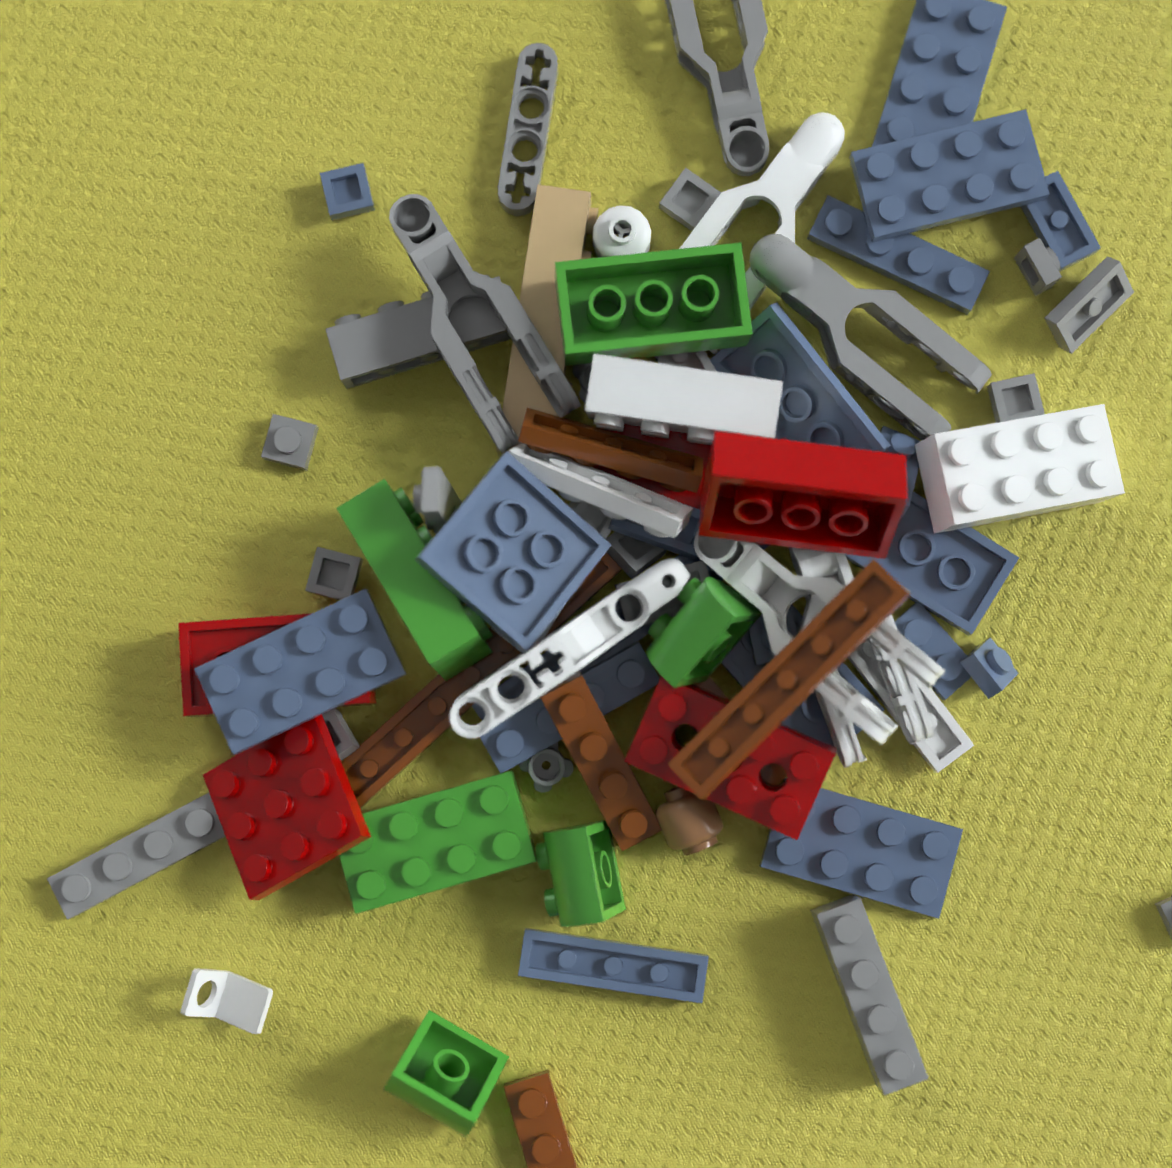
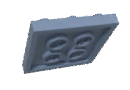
[414,451,612,653]

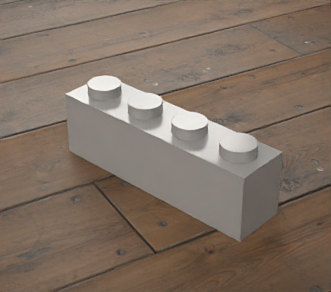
[325,275,511,389]
[810,894,929,1096]

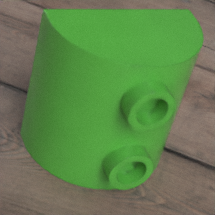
[646,577,762,688]
[536,820,626,927]
[383,1010,509,1138]

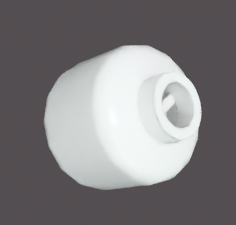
[593,205,651,258]

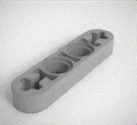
[498,43,558,216]

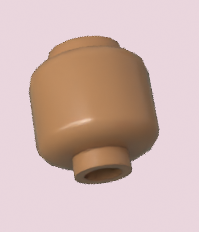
[655,787,723,856]

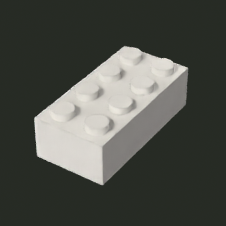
[585,354,783,445]
[914,404,1125,534]

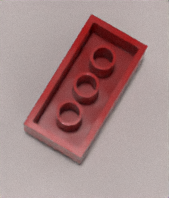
[698,431,907,559]

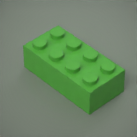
[554,242,753,366]
[337,479,493,681]
[339,770,537,914]

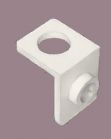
[180,968,273,1034]

